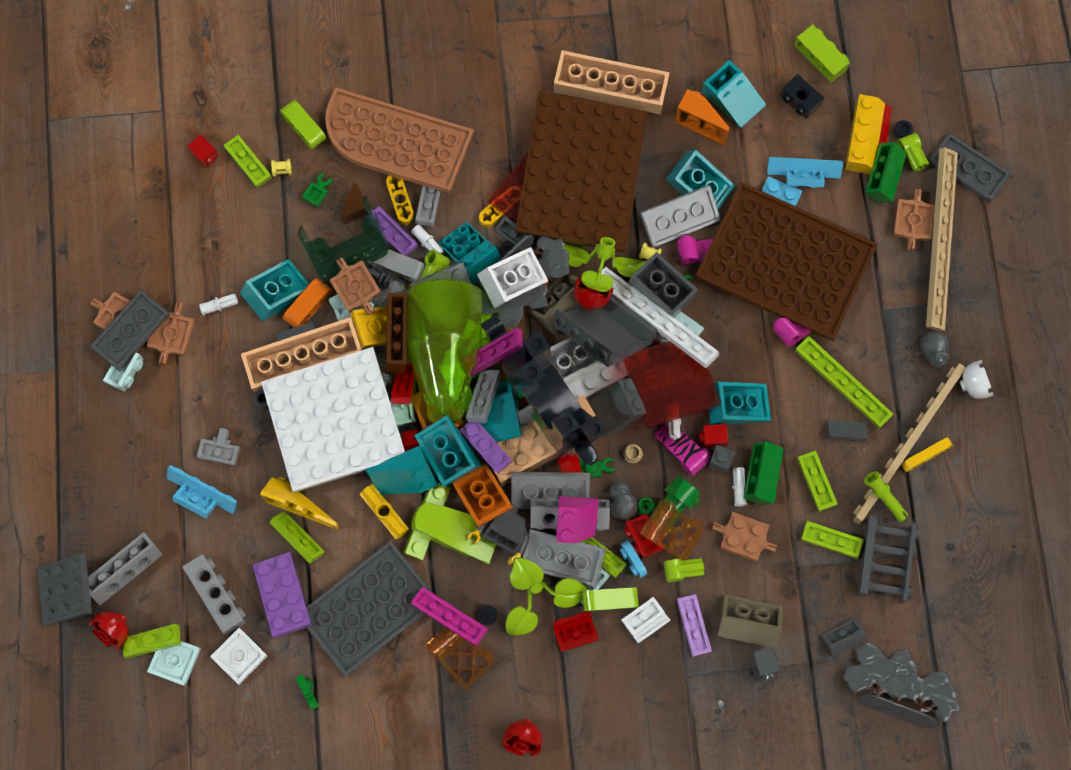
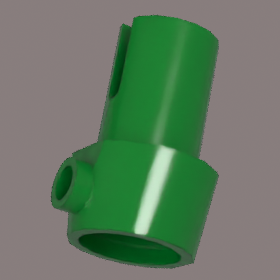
[649,476,700,532]

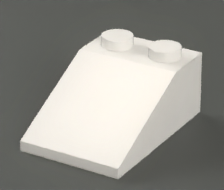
[477,247,548,308]

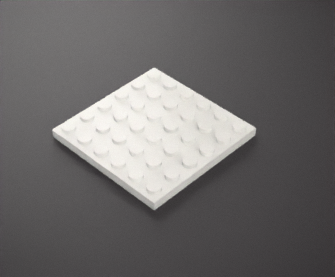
[261,347,405,493]

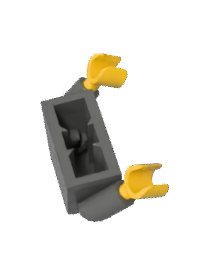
[466,505,529,565]

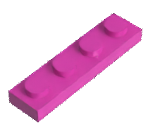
[464,328,523,377]
[411,587,488,647]

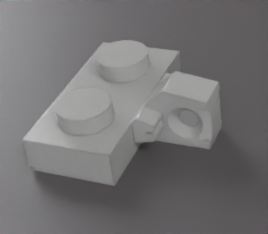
[197,428,240,466]

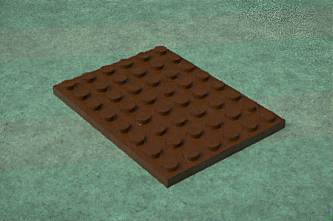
[515,91,648,253]
[695,182,878,341]

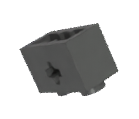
[749,647,780,682]

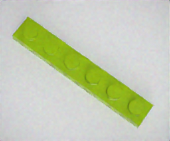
[795,336,893,429]

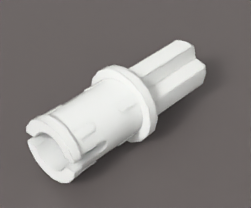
[411,224,443,254]
[199,294,238,315]
[666,404,681,440]
[732,467,747,507]

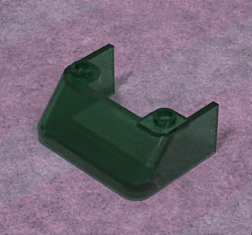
[298,195,389,281]

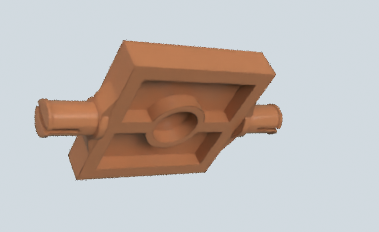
[893,189,935,251]
[330,257,382,315]
[90,292,130,330]
[147,302,195,365]
[712,512,777,563]

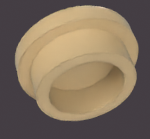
[623,444,643,464]

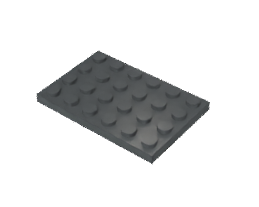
[307,541,433,677]

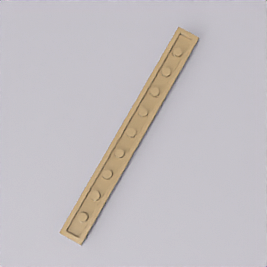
[926,147,958,332]
[852,363,966,525]

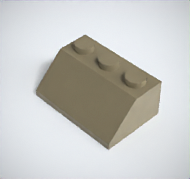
[524,273,580,335]
[718,594,783,649]

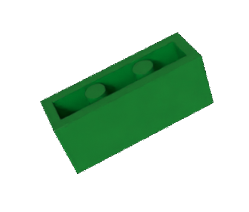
[865,142,907,203]
[743,441,784,505]

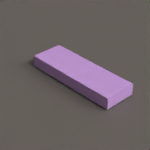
[676,594,712,657]

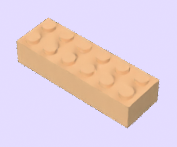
[553,50,670,115]
[241,317,362,393]
[485,395,595,487]

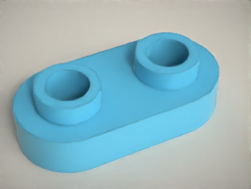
[619,540,647,578]

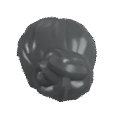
[919,331,949,367]
[609,481,638,521]

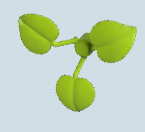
[564,237,646,292]
[505,557,588,635]

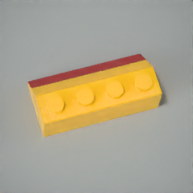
[844,94,892,174]

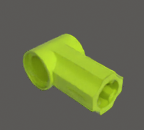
[897,133,929,172]
[420,250,450,279]
[664,558,704,582]

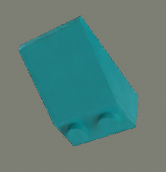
[666,150,735,209]
[240,259,309,322]
[706,382,771,425]
[414,415,482,486]
[366,446,438,495]

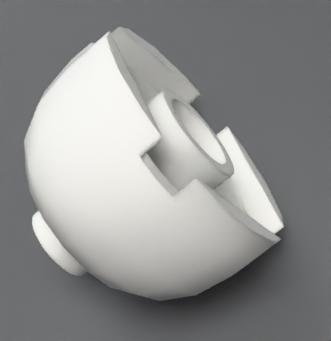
[960,360,994,399]

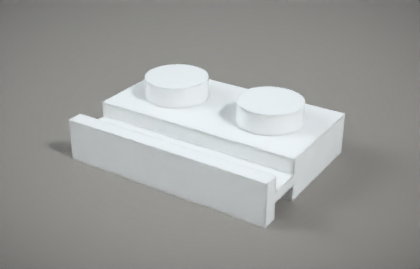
[621,597,670,644]

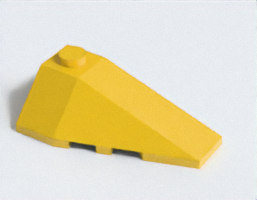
[260,477,339,530]

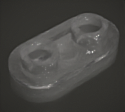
[371,282,406,308]

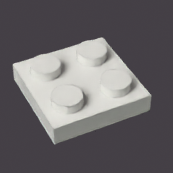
[210,628,268,685]

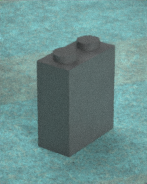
[589,378,647,435]

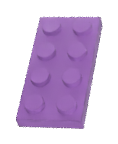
[253,552,312,639]

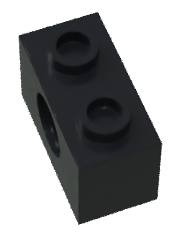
[780,74,824,119]

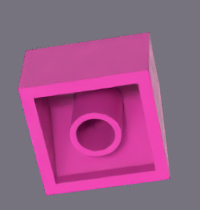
[556,496,599,544]

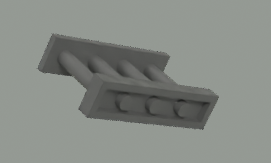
[857,516,919,604]

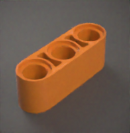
[283,278,333,328]

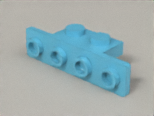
[767,157,843,188]
[167,465,237,519]

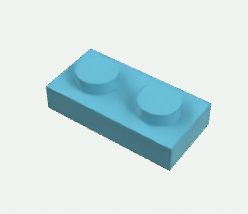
[762,176,802,206]

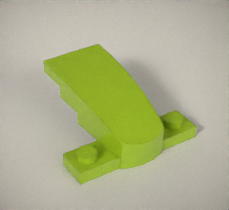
[403,482,496,564]

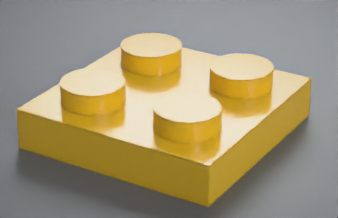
[350,306,386,349]

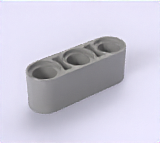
[369,246,426,283]

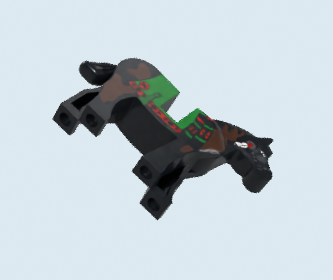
[480,315,608,465]

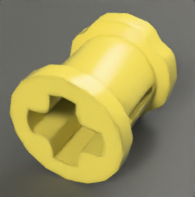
[271,159,292,177]
[639,243,662,260]

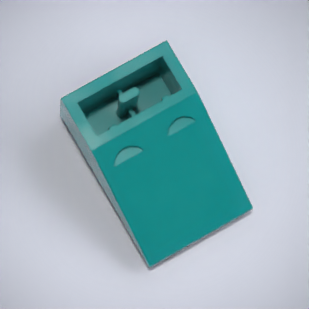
[702,60,766,129]
[437,222,502,285]
[474,380,521,443]

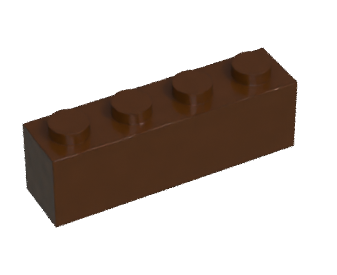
[385,293,407,373]

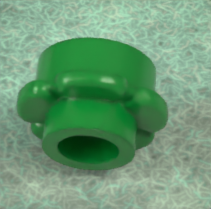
[637,497,656,516]

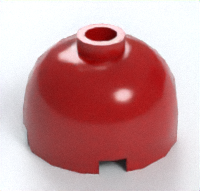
[574,276,613,311]
[88,611,129,650]
[501,719,543,757]

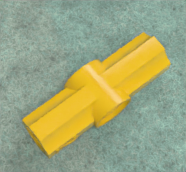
[359,484,409,540]

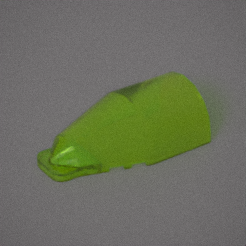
[407,279,482,423]

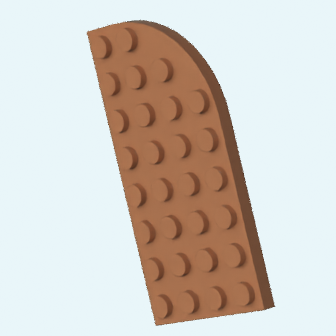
[325,87,474,194]

